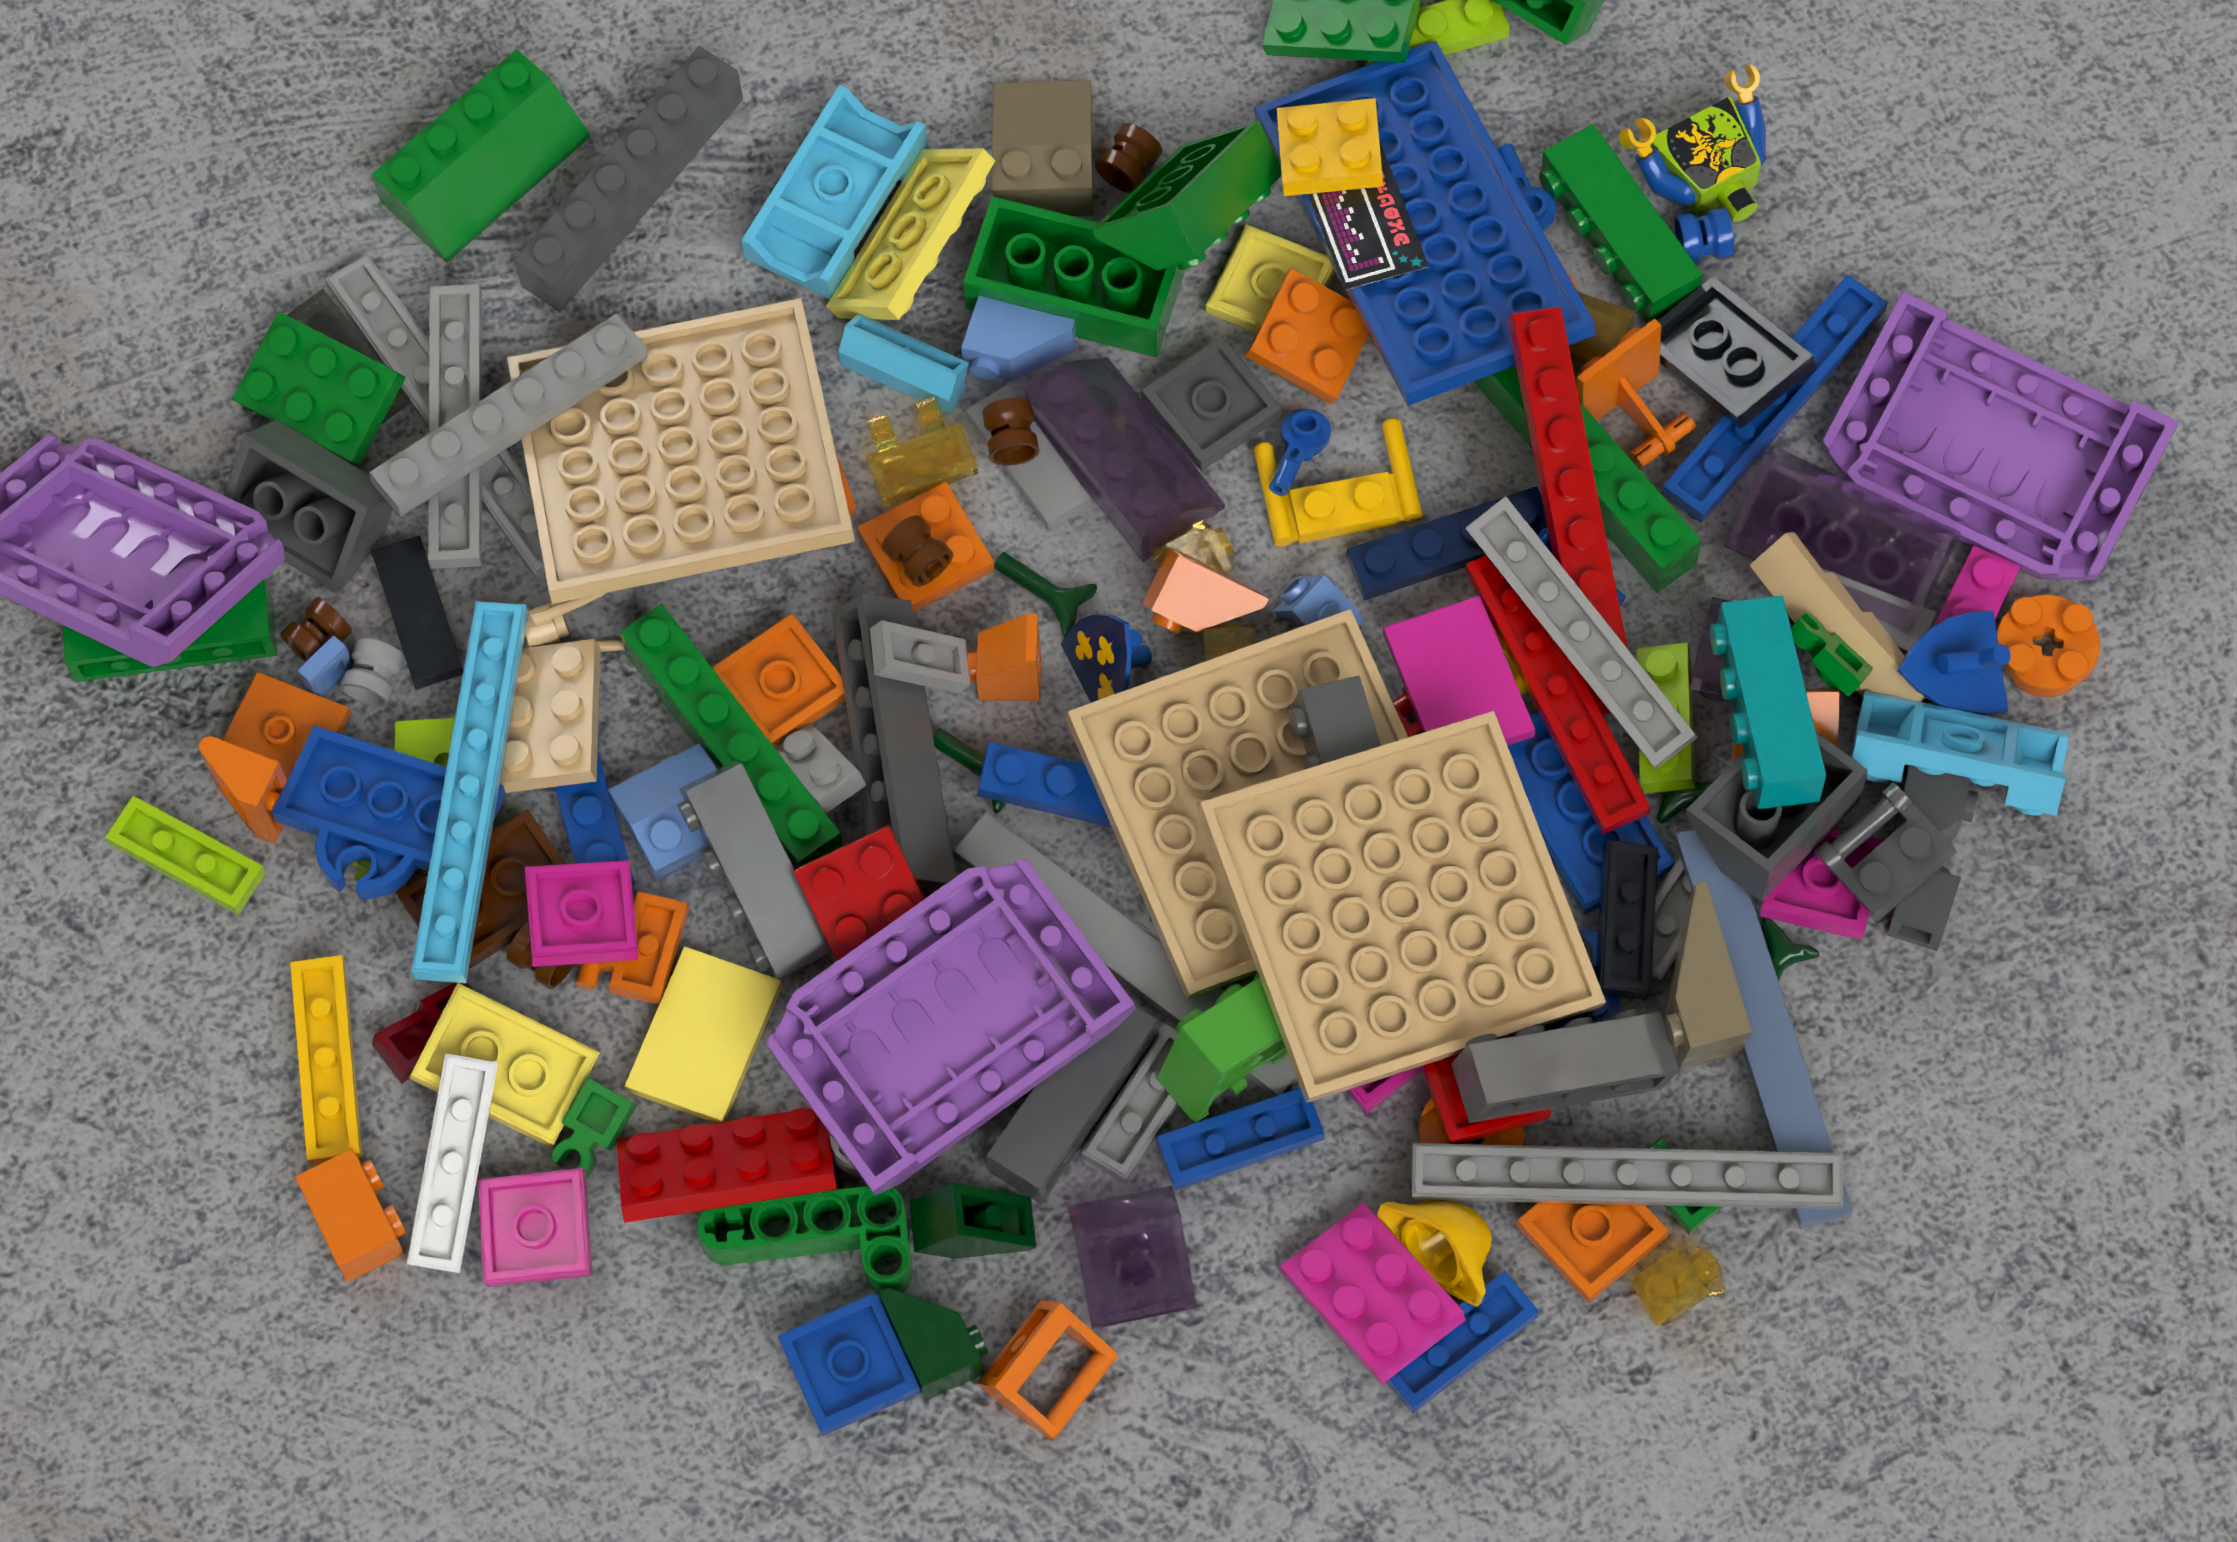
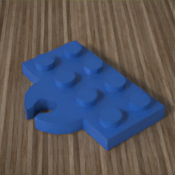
[272,726,506,899]

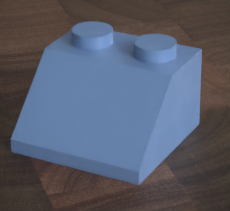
[607,743,717,882]

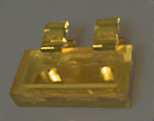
[865,397,978,507]

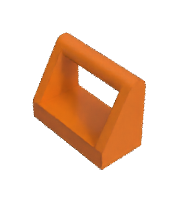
[198,736,287,845]
[976,1300,1118,1441]

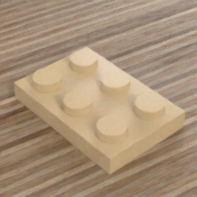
[500,639,601,793]

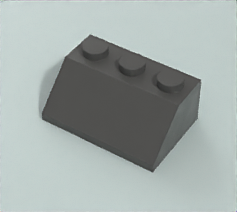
[223,420,393,593]
[1685,732,1868,903]

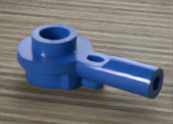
[1497,144,1556,231]
[1269,409,1331,496]

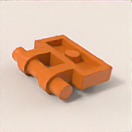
[575,891,690,1005]

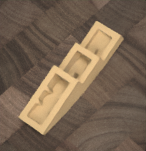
[1750,532,1926,702]

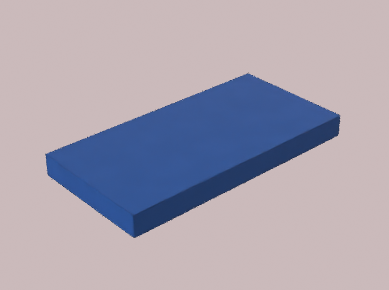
[1508,710,1675,915]

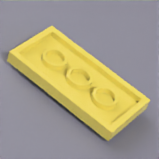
[826,148,995,320]

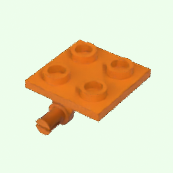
[1577,319,1696,470]

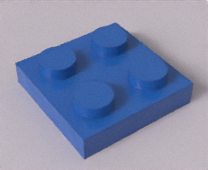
[778,1292,921,1436]

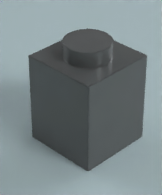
[1887,866,1961,951]

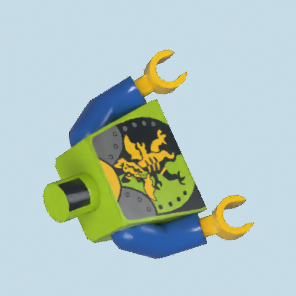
[1619,64,1766,222]

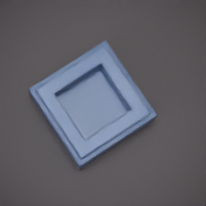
[297,635,353,697]

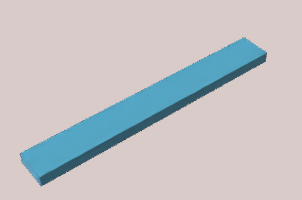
[411,601,529,983]

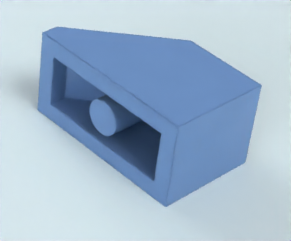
[961,296,1076,382]

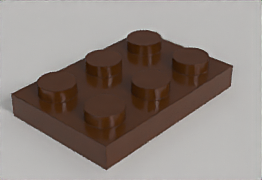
[396,809,565,969]

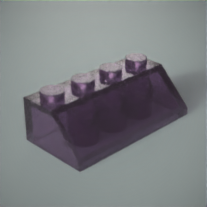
[1024,357,1225,563]
[1724,447,1961,633]

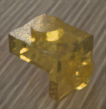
[1149,520,1235,575]
[1630,1246,1726,1326]

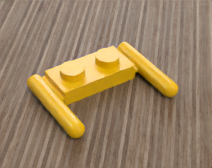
[1254,418,1423,547]

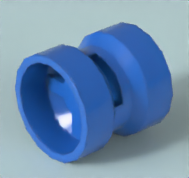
[1674,208,1734,263]

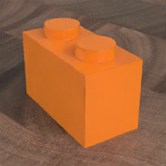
[295,1148,406,1282]

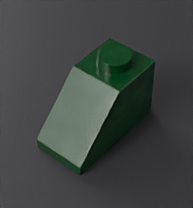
[910,1183,1036,1259]
[879,1288,988,1401]

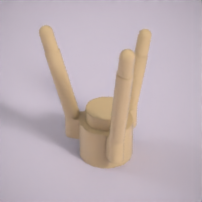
[525,593,625,652]

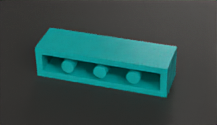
[1710,596,1826,809]

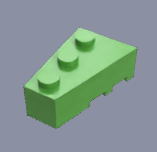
[1156,973,1288,1124]

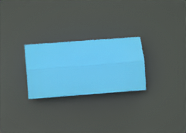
[838,314,969,415]

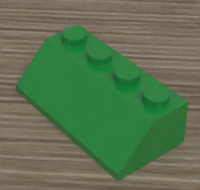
[371,49,590,263]
[1091,120,1282,271]

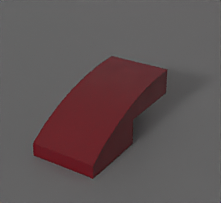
[372,982,473,1084]

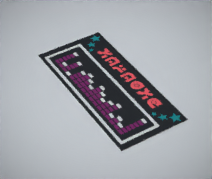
[1308,140,1429,290]

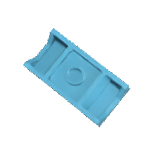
[741,85,927,299]
[1851,690,2070,816]

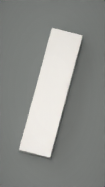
[407,1053,498,1273]

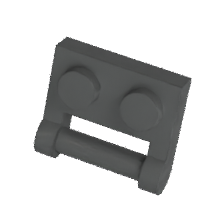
[1814,782,1957,922]

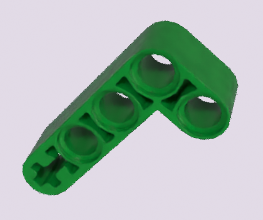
[696,1186,913,1294]

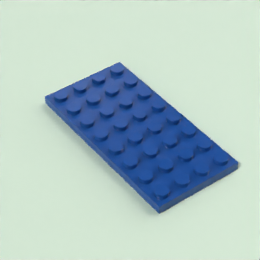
[1254,40,1595,406]

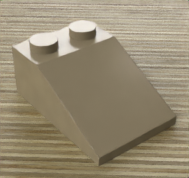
[992,80,1094,216]
[1664,881,1752,1070]

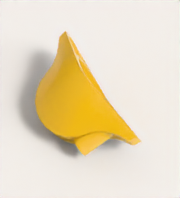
[1377,1200,1492,1307]

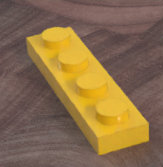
[290,955,363,1166]

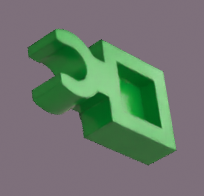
[1791,611,1873,697]
[551,1077,637,1178]

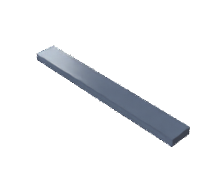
[1675,829,1853,1229]

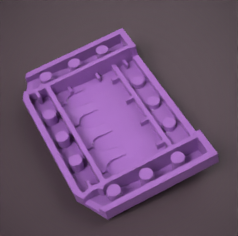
[1822,291,2179,580]
[0,435,285,667]
[766,859,1136,1196]

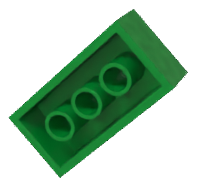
[963,196,1185,358]

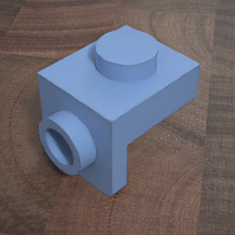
[1273,575,1365,627]

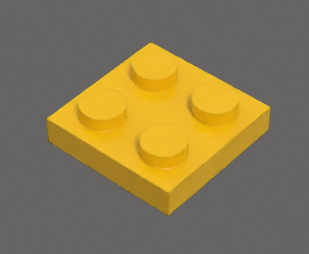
[1277,98,1383,196]

